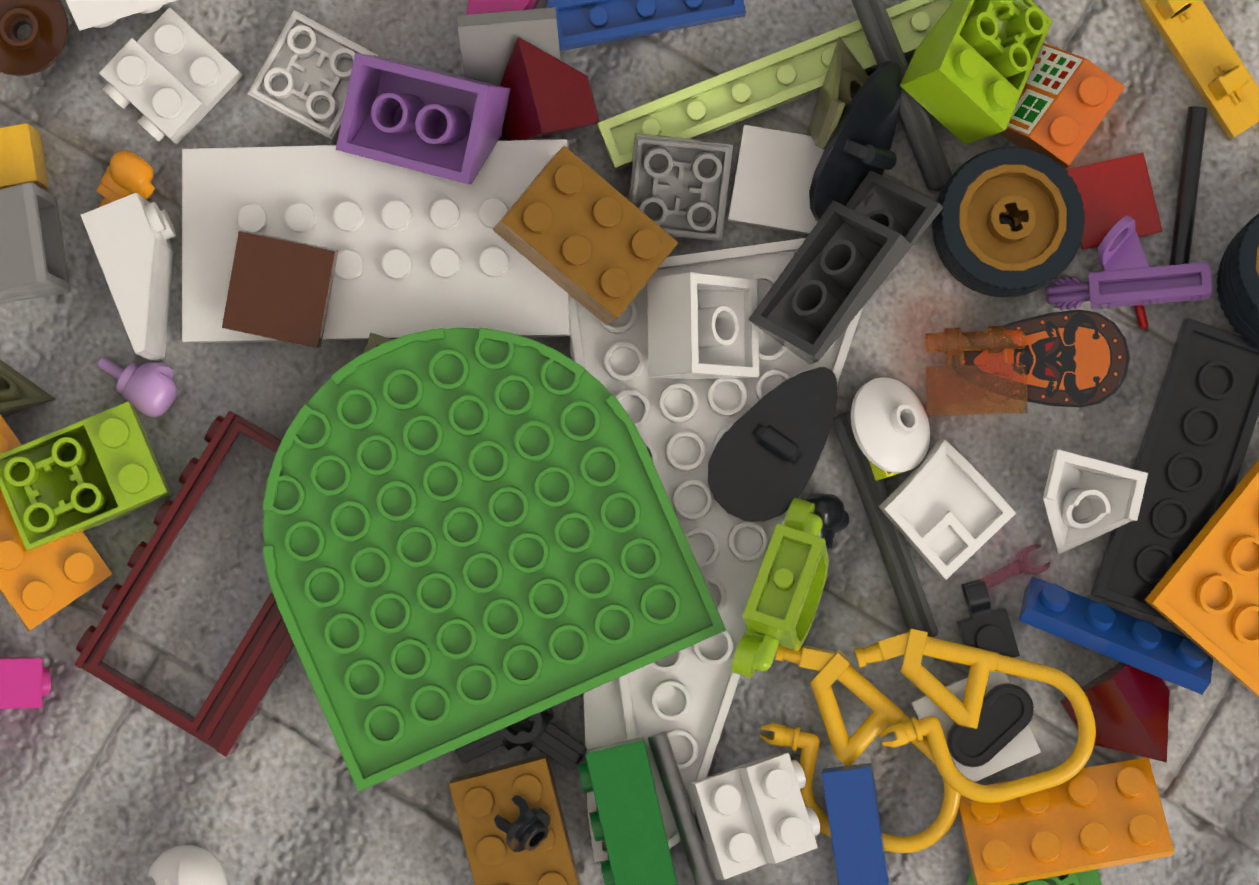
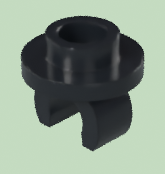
[494,795,550,852]

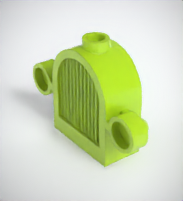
[731,497,829,679]

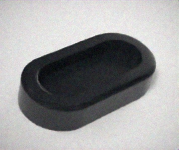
[947,683,1034,767]

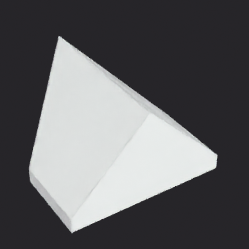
[1043,449,1148,555]

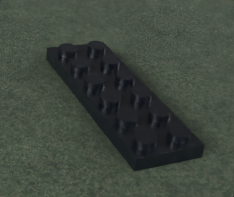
[1091,318,1259,622]

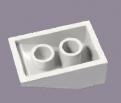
[81,192,176,362]

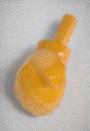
[96,150,155,208]

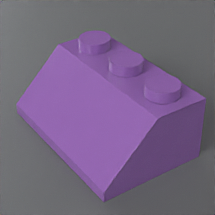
[336,53,511,184]

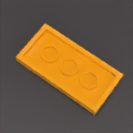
[0,414,113,632]
[958,757,1174,885]

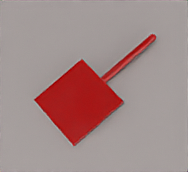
[1066,152,1162,330]

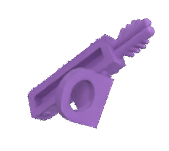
[1045,215,1213,310]

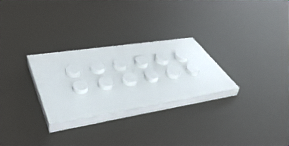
[182,139,571,343]

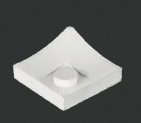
[879,439,1016,580]

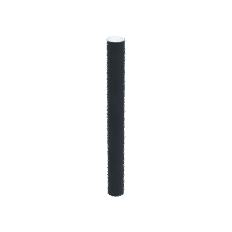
[1169,106,1208,265]

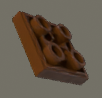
[222,230,338,348]

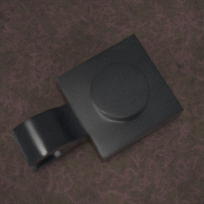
[956,579,1020,658]

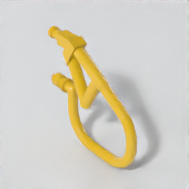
[854,629,1096,803]
[759,645,961,853]

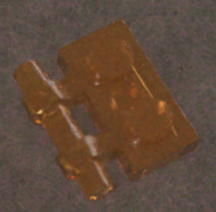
[925,325,1028,416]

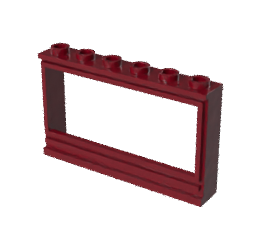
[74,411,294,757]

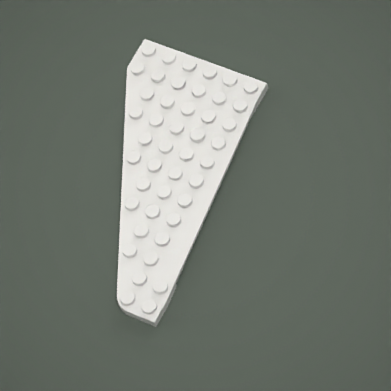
[570,238,863,862]

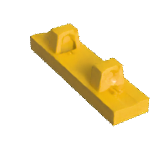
[1138,0,1259,141]

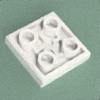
[247,10,378,142]

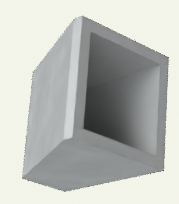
[0,182,71,304]

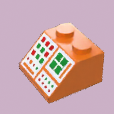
[999,43,1126,169]

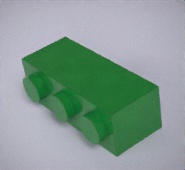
[578,737,677,885]

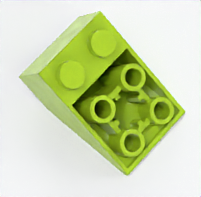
[900,0,1053,145]
[0,401,173,551]

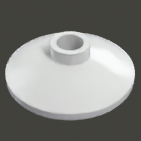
[851,377,930,473]

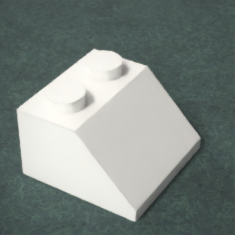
[647,272,759,379]

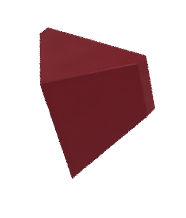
[500,37,600,141]
[1060,662,1170,763]

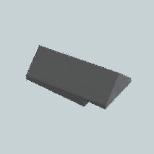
[748,170,943,364]

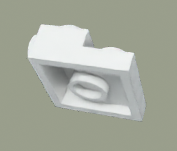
[99,7,243,145]
[687,753,820,880]

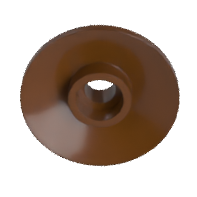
[0,0,68,76]

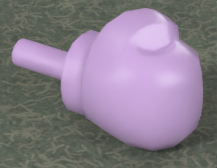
[97,357,178,418]

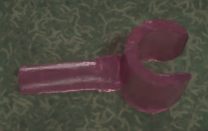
[980,544,1050,589]

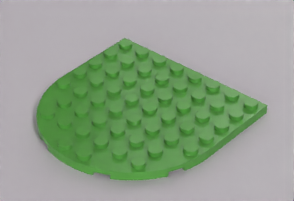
[263,328,726,792]

